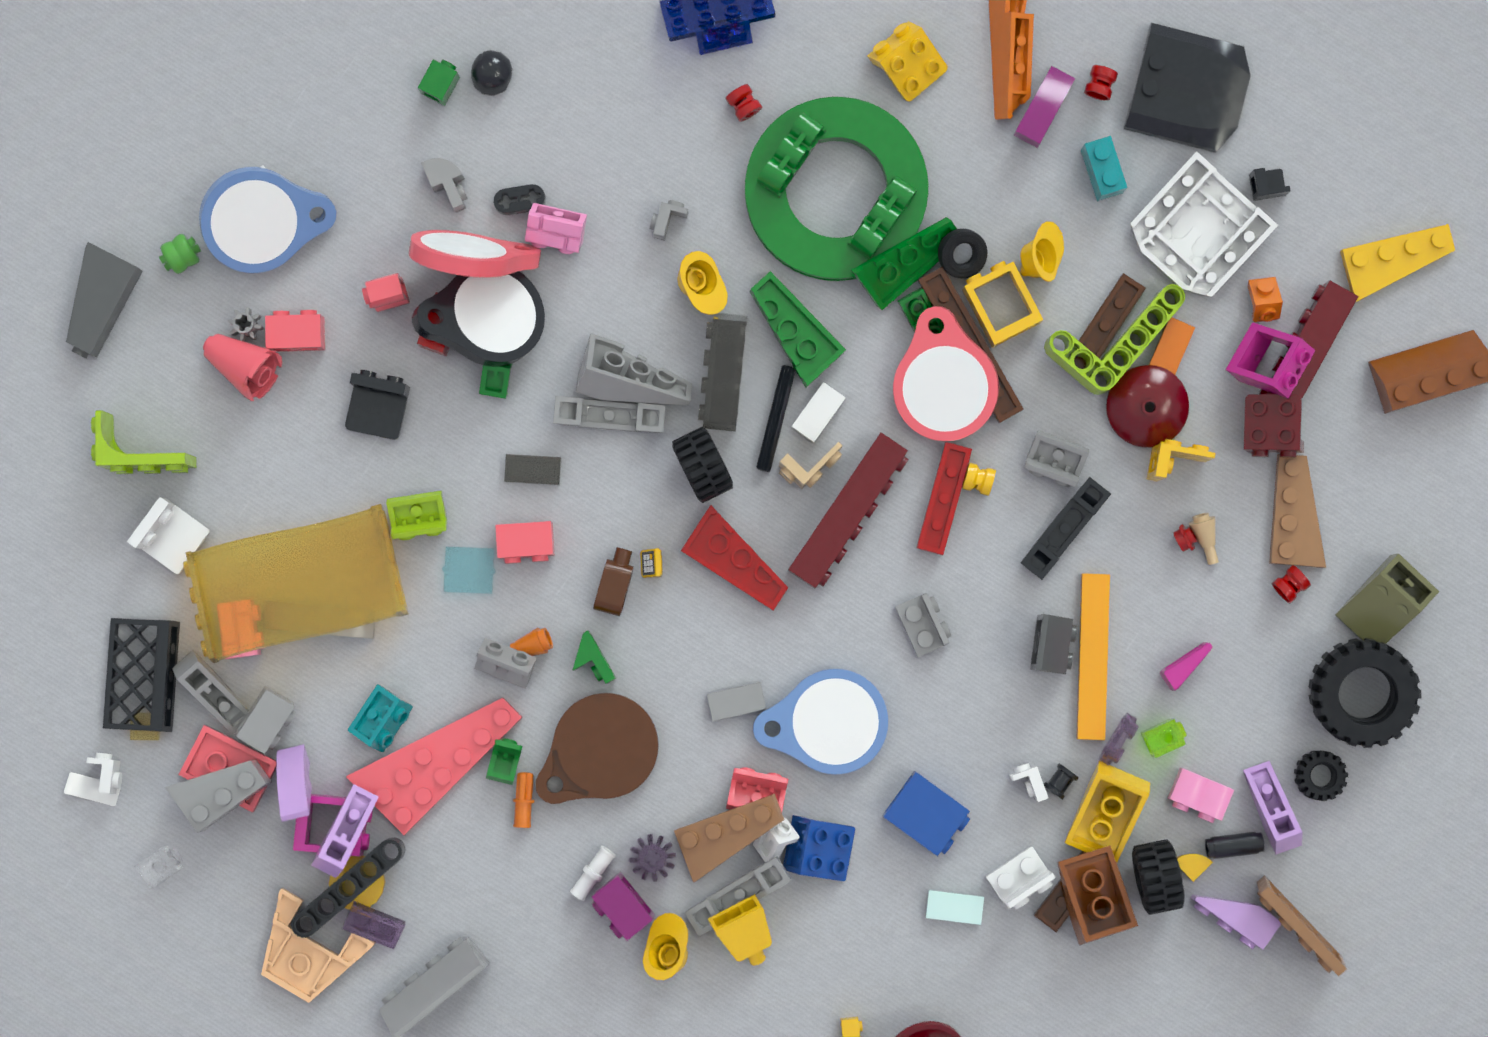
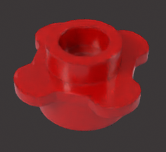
[1173,524,1197,552]

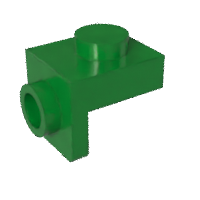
[486,738,522,785]

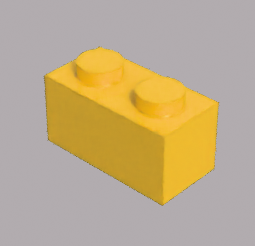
[840,1016,863,1037]

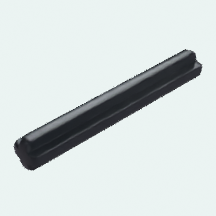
[756,365,796,472]

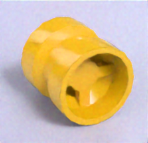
[962,462,996,496]

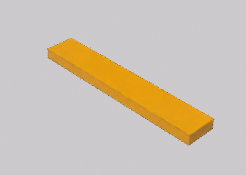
[1076,573,1110,740]

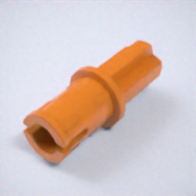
[513,772,535,828]

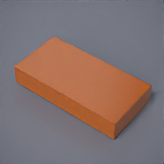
[1148,317,1196,375]

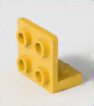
[1146,439,1216,481]

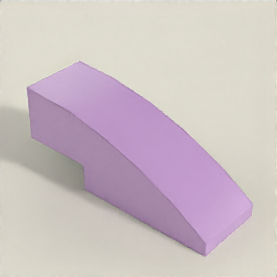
[276,744,312,822]

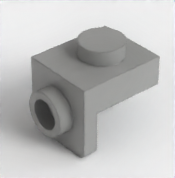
[649,200,689,241]

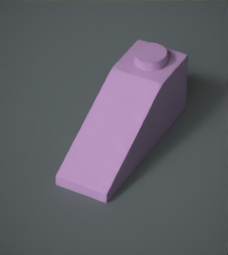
[1243,761,1303,855]
[311,784,378,878]

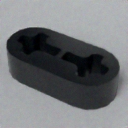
[493,184,546,215]

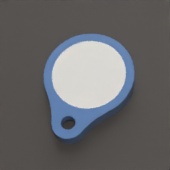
[199,167,337,273]
[753,669,888,774]

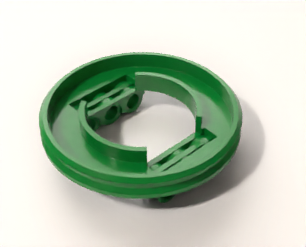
[745,97,929,281]

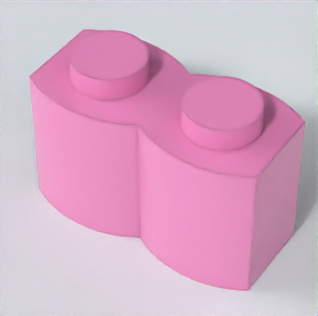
[1168,768,1234,823]

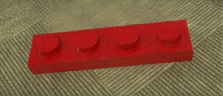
[916,442,972,556]

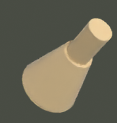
[1189,513,1219,565]

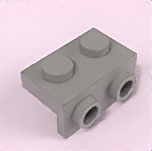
[1025,430,1089,487]

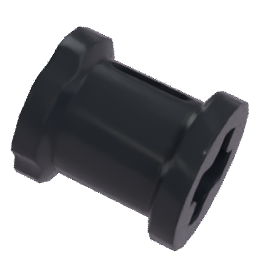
[1044,763,1079,800]

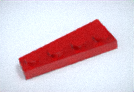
[681,505,788,611]

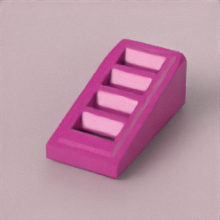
[1160,642,1213,691]

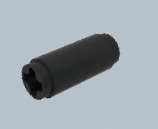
[1205,832,1264,859]

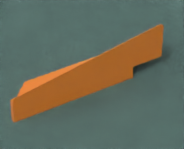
[989,0,1034,120]

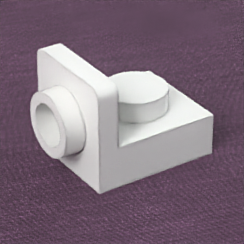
[1009,763,1048,802]
[753,818,800,863]

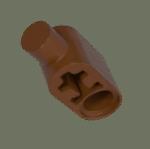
[593,547,634,617]

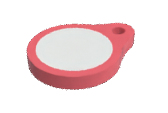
[409,230,541,277]
[893,306,999,441]

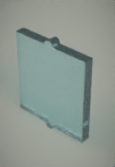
[442,547,496,594]

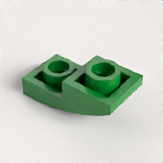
[897,287,944,333]

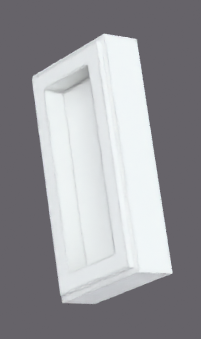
[792,382,846,443]

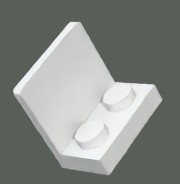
[127,497,210,574]
[985,846,1056,909]

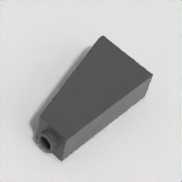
[66,242,143,359]

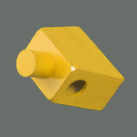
[708,894,772,966]

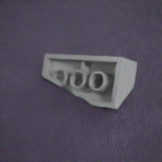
[576,334,692,405]

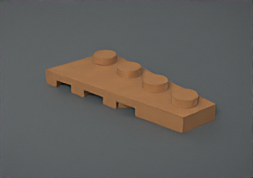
[1269,454,1326,568]
[674,794,784,883]

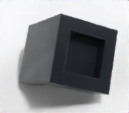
[1249,168,1291,201]

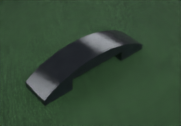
[1020,477,1111,580]

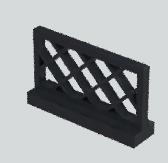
[103,618,180,732]

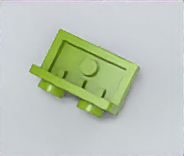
[386,491,447,540]

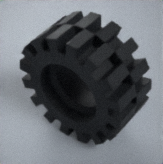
[1294,750,1348,801]

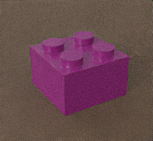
[591,871,655,941]

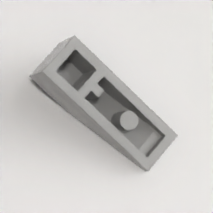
[172,650,249,734]

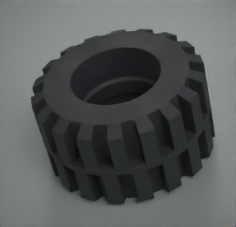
[672,427,733,503]
[1132,839,1185,915]

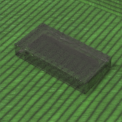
[504,454,562,485]

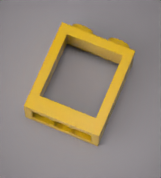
[962,261,1043,348]

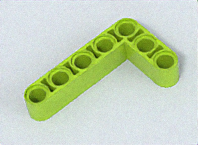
[1044,284,1185,395]

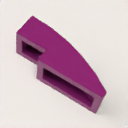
[1014,66,1076,148]

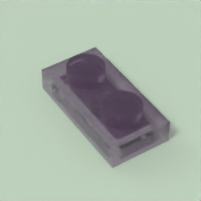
[342,901,405,949]

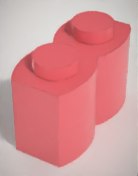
[362,273,410,312]

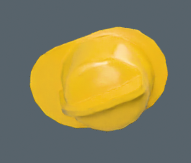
[1020,221,1064,282]
[677,251,728,315]
[643,913,688,980]

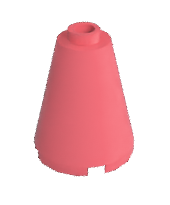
[203,334,282,401]

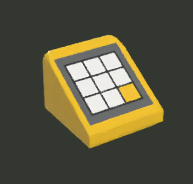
[640,548,663,578]

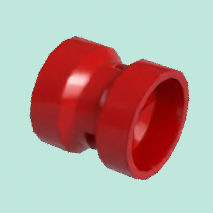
[1084,65,1118,101]
[725,84,763,122]
[1272,565,1311,604]

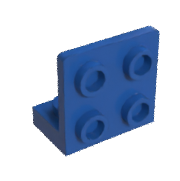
[783,815,855,881]

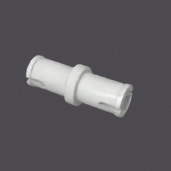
[570,846,616,901]

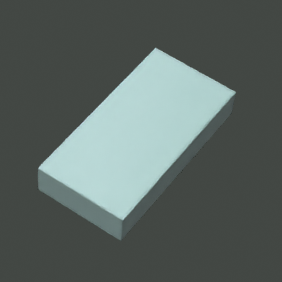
[925,890,984,925]

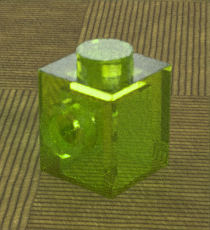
[1140,718,1187,758]

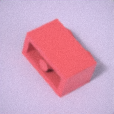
[265,310,325,352]
[495,521,555,564]

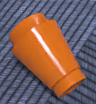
[510,627,553,656]

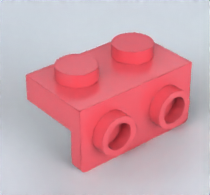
[726,767,788,812]

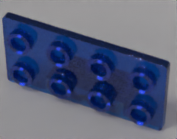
[659,0,776,55]

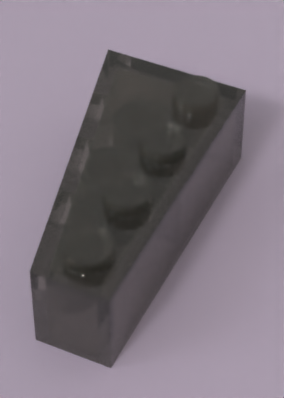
[698,313,748,432]

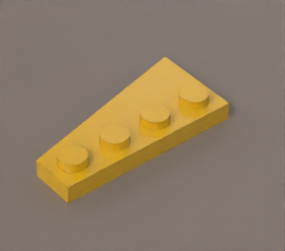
[1340,224,1455,303]

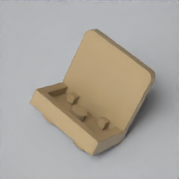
[779,442,843,489]

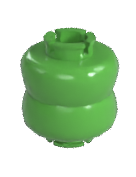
[159,234,201,274]

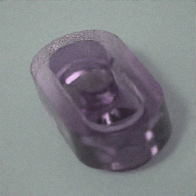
[1099,712,1139,765]

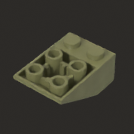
[1335,553,1440,644]

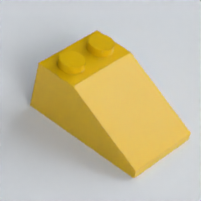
[1065,761,1150,863]

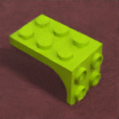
[91,410,197,475]

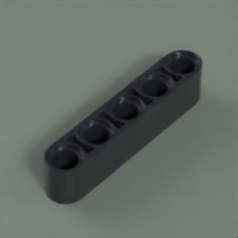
[291,837,406,938]

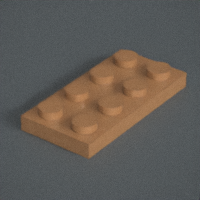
[1256,875,1347,976]

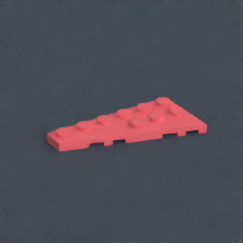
[345,698,522,835]

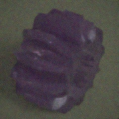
[629,834,676,882]

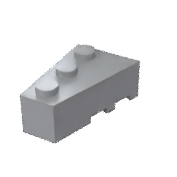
[165,759,272,833]

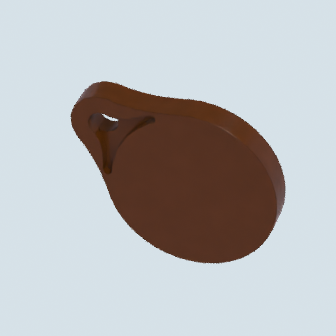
[535,693,659,804]

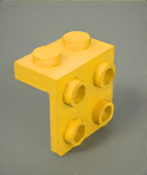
[867,21,947,101]

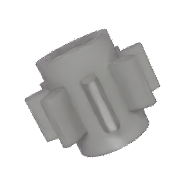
[228,307,264,342]

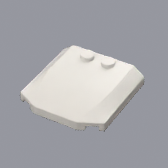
[1130,151,1278,297]

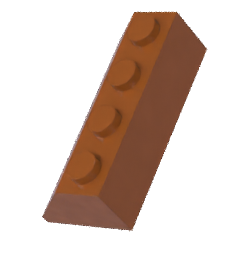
[1368,330,1488,414]

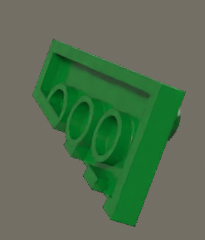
[851,217,957,310]
[750,271,846,388]

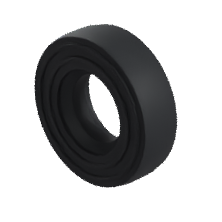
[938,229,988,279]

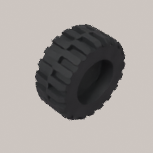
[1308,638,1421,748]

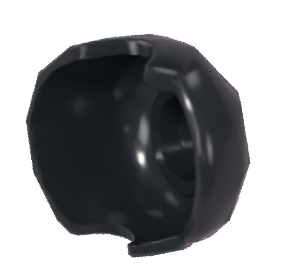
[471,50,513,96]

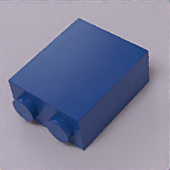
[882,771,970,856]

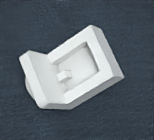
[86,753,122,794]

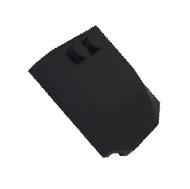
[1123,23,1251,153]

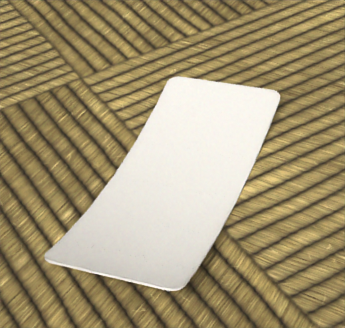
[64,772,121,806]

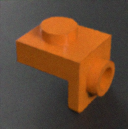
[1247,277,1283,322]

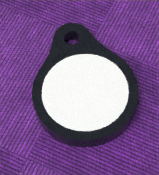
[412,271,545,367]

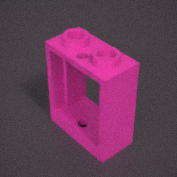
[1225,322,1315,398]
[293,794,373,857]

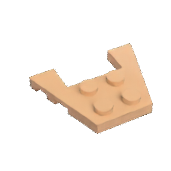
[261,888,376,1003]

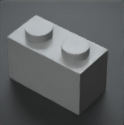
[235,686,296,754]

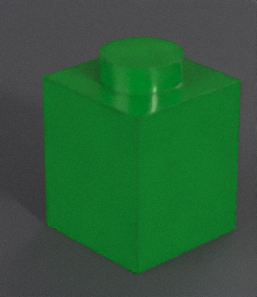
[418,59,460,106]

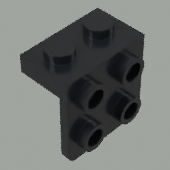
[345,370,410,440]

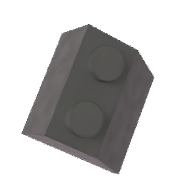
[1030,614,1077,674]

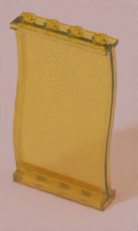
[183,504,409,663]

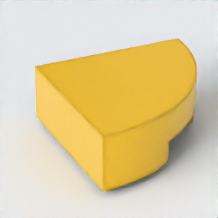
[1177,853,1213,882]

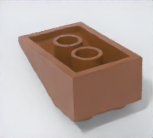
[1057,846,1138,946]

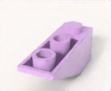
[1190,894,1281,949]

